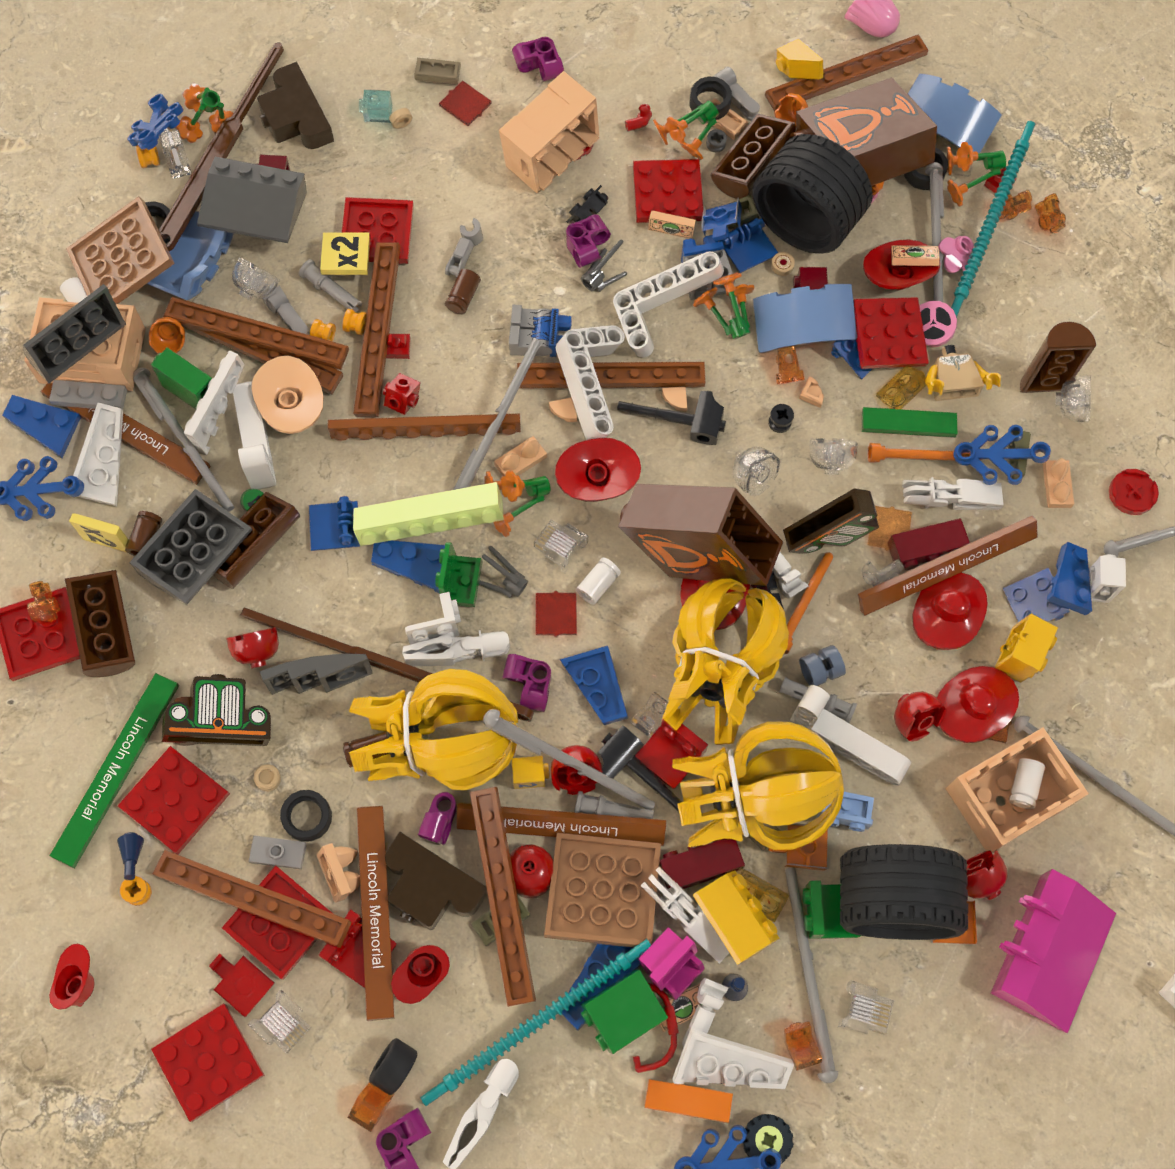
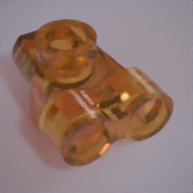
[999,190,1032,220]
[1034,193,1066,234]
[776,346,805,384]
[27,581,60,622]

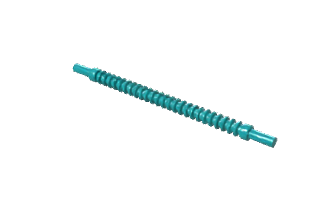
[951,121,1036,318]
[420,939,651,1106]

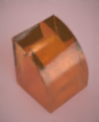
[347,1082,394,1132]

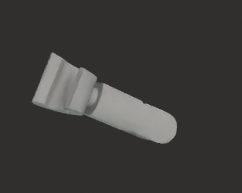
[712,67,760,121]
[445,218,483,278]
[262,285,310,335]

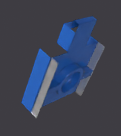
[701,198,742,241]

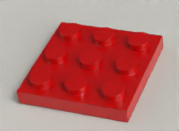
[633,159,703,223]
[342,197,414,264]
[853,297,929,369]
[0,587,80,681]
[118,746,230,855]
[222,865,333,980]
[151,1003,265,1122]

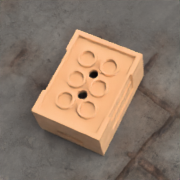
[499,71,599,193]
[24,297,146,391]
[945,727,1089,853]

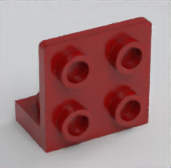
[636,719,708,789]
[319,909,397,988]

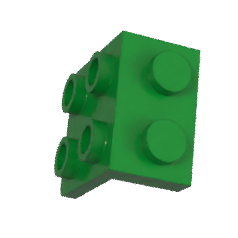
[435,542,482,607]
[803,880,861,939]

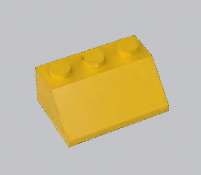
[693,870,780,965]

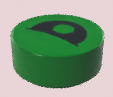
[240,489,264,511]

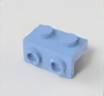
[817,792,874,832]

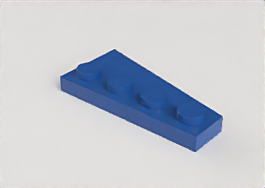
[562,944,641,1031]

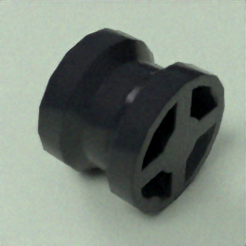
[768,404,794,433]

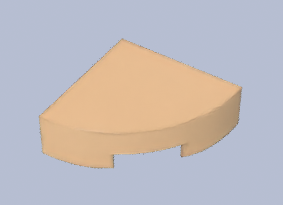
[799,376,824,408]
[662,387,687,412]
[549,397,577,422]

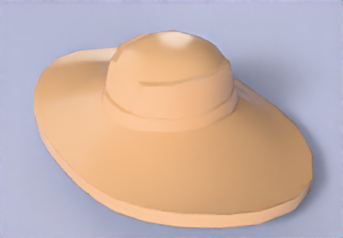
[251,356,324,434]

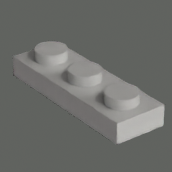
[49,380,127,410]

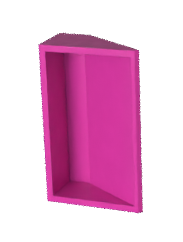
[991,869,1116,1033]

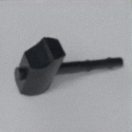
[617,391,726,445]
[597,726,682,813]

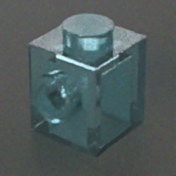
[359,90,393,123]

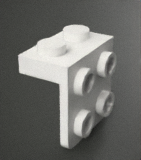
[405,592,461,645]

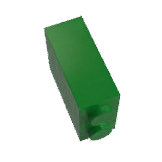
[151,347,212,409]
[581,969,668,1054]

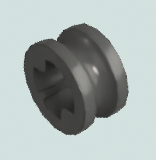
[706,129,727,152]

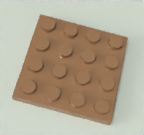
[66,196,175,304]
[544,833,661,948]

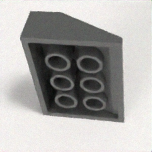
[197,156,307,243]
[23,284,126,383]
[129,489,252,605]

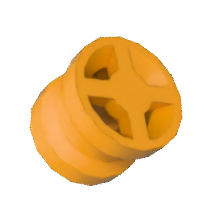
[136,146,160,168]
[342,309,367,335]
[310,319,336,342]
[120,876,152,906]

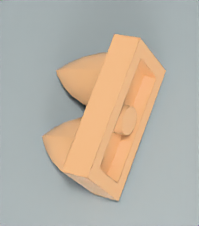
[494,436,547,476]
[1043,458,1074,508]
[317,843,360,903]

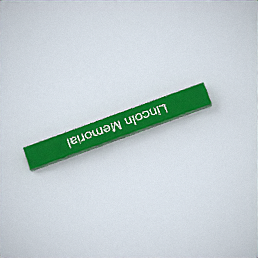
[49,673,180,869]

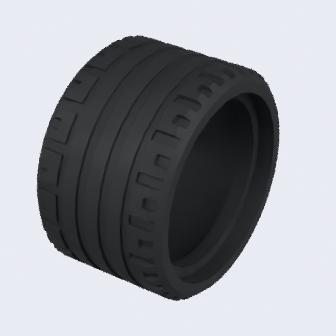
[752,134,873,254]
[840,844,968,940]

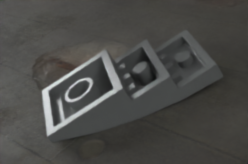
[260,654,373,695]

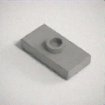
[249,836,307,870]

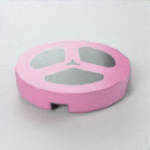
[920,301,957,347]

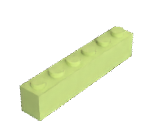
[353,482,504,546]

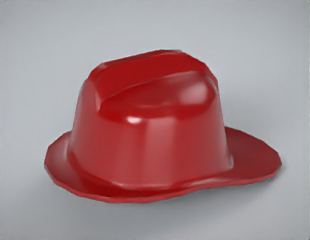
[49,943,95,1010]
[391,945,450,1004]

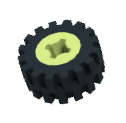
[743,1114,794,1165]

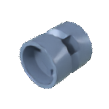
[799,645,846,686]

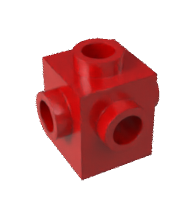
[383,373,421,415]

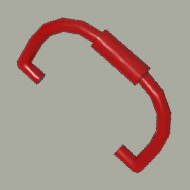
[633,983,679,1073]

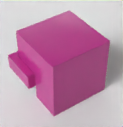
[639,927,705,1000]

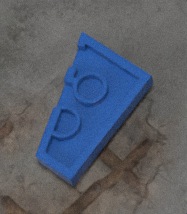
[3,395,81,458]
[371,540,445,593]
[1046,542,1092,616]
[560,646,628,725]

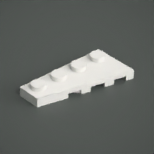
[184,351,245,455]
[69,403,123,507]
[672,1029,794,1089]

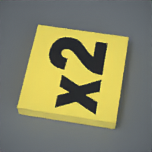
[320,233,370,275]
[69,513,129,552]

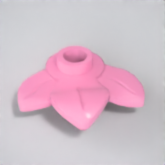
[938,236,974,273]

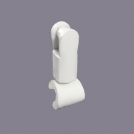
[773,552,808,599]
[682,978,729,1048]

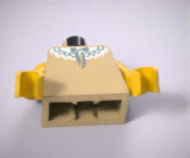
[925,345,1001,401]

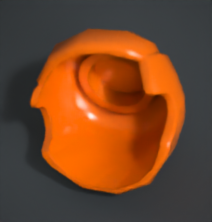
[774,93,808,126]
[149,317,185,354]

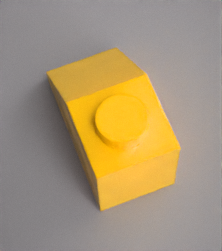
[776,39,823,79]

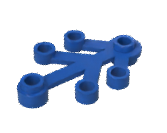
[127,93,184,150]
[953,425,1051,485]
[0,456,84,521]
[674,1125,782,1169]

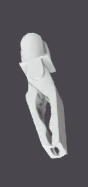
[902,477,1004,510]
[402,630,510,666]
[641,867,729,964]
[443,1059,519,1169]

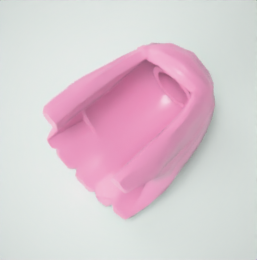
[844,0,900,38]

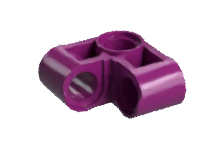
[512,37,564,82]
[566,214,611,268]
[502,654,551,712]
[418,792,457,845]
[376,1108,432,1169]

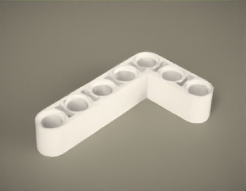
[613,252,724,358]
[556,325,625,440]
[233,381,277,489]
[790,685,911,786]

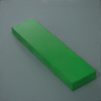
[862,407,958,438]

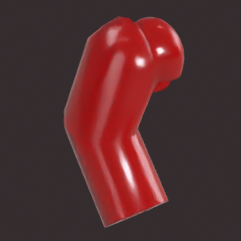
[625,104,652,131]

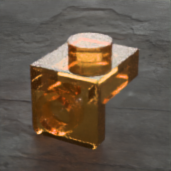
[784,1021,822,1071]

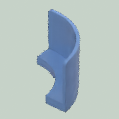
[908,74,1002,153]
[147,211,234,300]
[753,284,857,353]

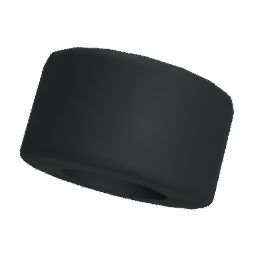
[369,1038,418,1095]

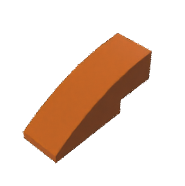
[644,1079,733,1123]

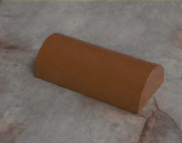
[710,114,796,199]
[1020,322,1096,393]
[213,492,300,589]
[65,570,135,677]

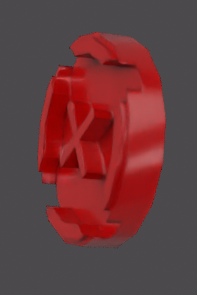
[1109,469,1159,515]

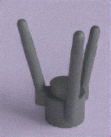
[581,239,627,292]
[479,546,528,598]

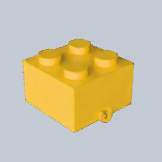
[994,614,1058,683]

